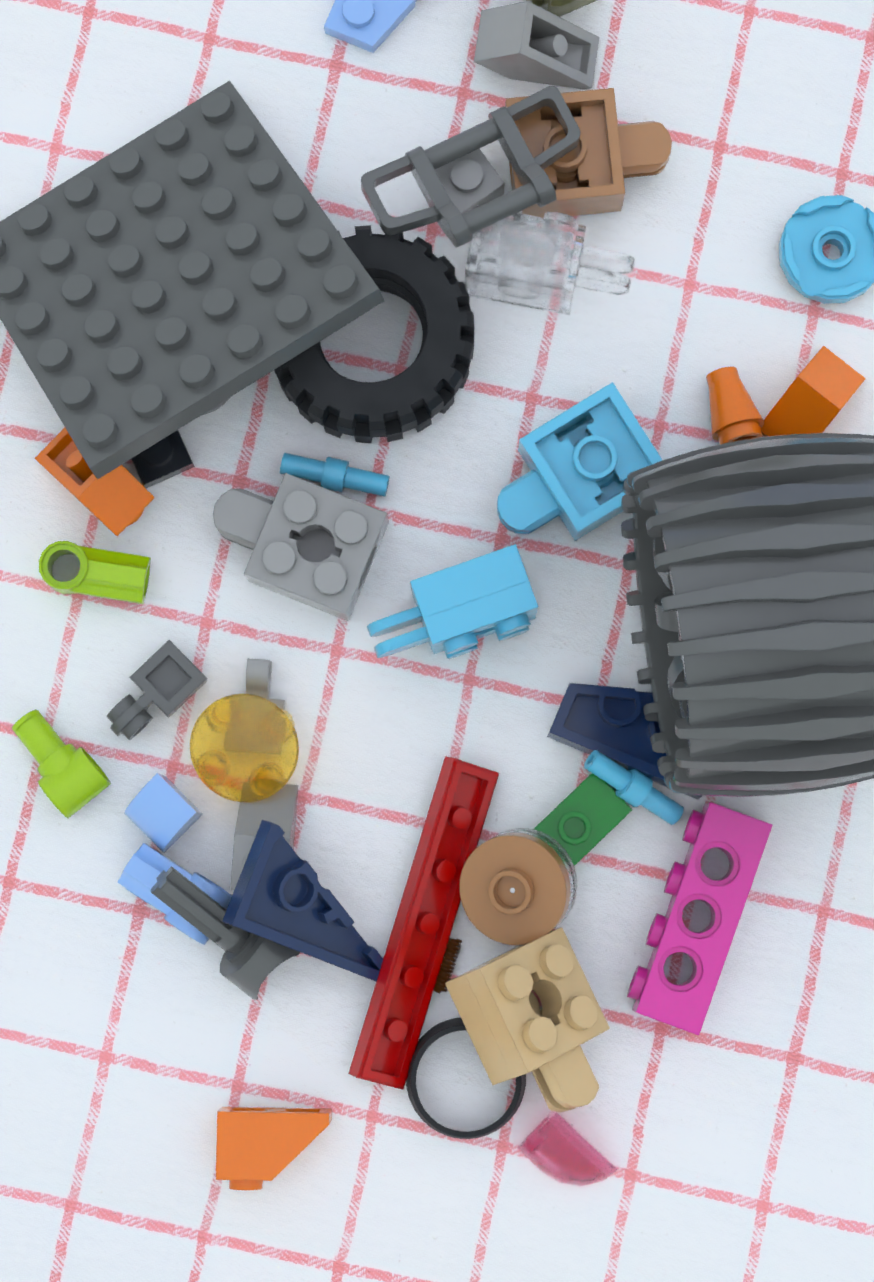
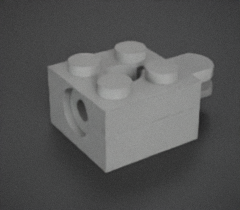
[213,473,389,621]

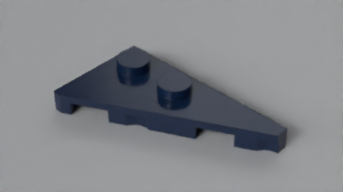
[222,820,383,982]

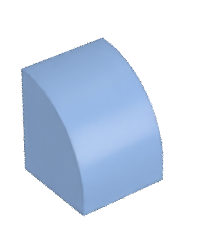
[125,773,203,853]

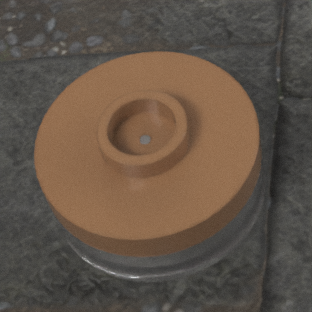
[459,828,577,945]

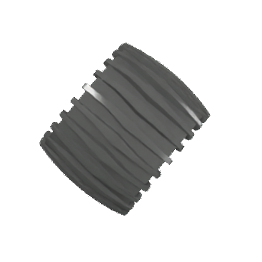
[621,433,874,797]

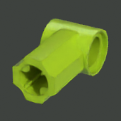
[39,541,151,604]

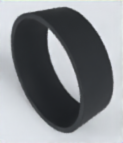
[406,1017,526,1139]

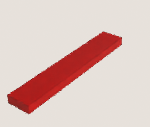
[348,756,499,1090]

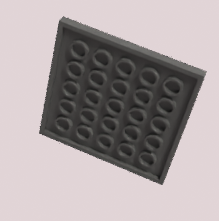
[0,80,384,480]

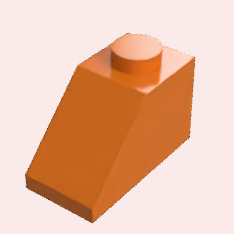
[35,427,155,536]
[216,1107,332,1190]

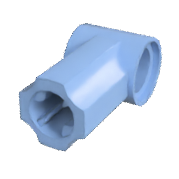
[118,843,232,945]

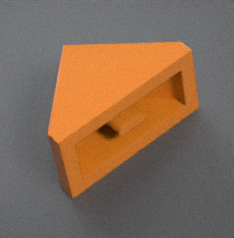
[761,346,866,437]

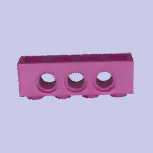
[627,802,773,1035]

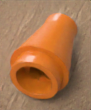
[706,367,764,444]

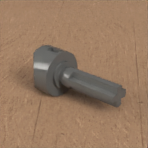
[150,866,300,1000]

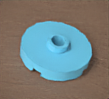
[778,195,874,304]

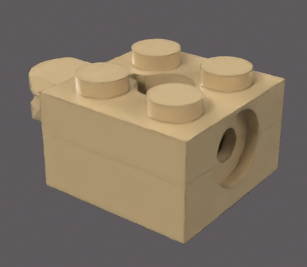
[445,927,610,1112]

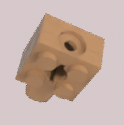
[505,88,672,222]

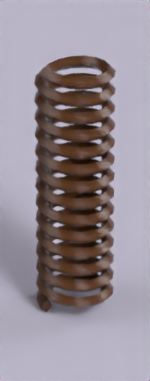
[434,938,462,994]

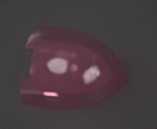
[517,1111,618,1186]

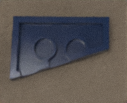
[547,683,702,800]

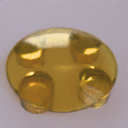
[190,694,299,802]

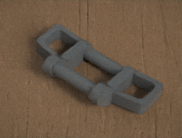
[361,86,581,248]

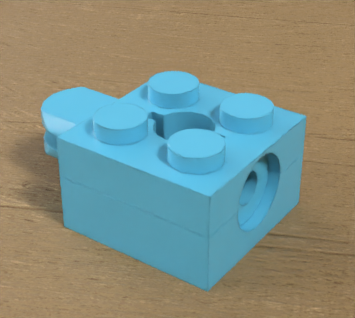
[497,382,662,541]
[367,544,538,659]

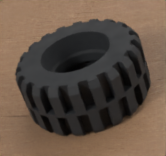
[274,225,475,443]

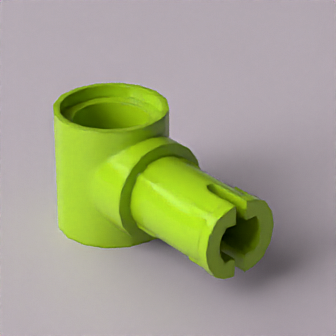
[12,709,111,819]

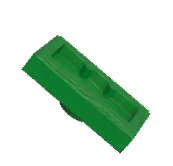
[528,773,632,872]

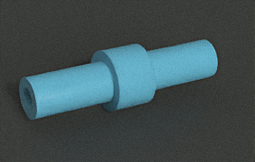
[280,453,390,497]
[584,750,684,825]

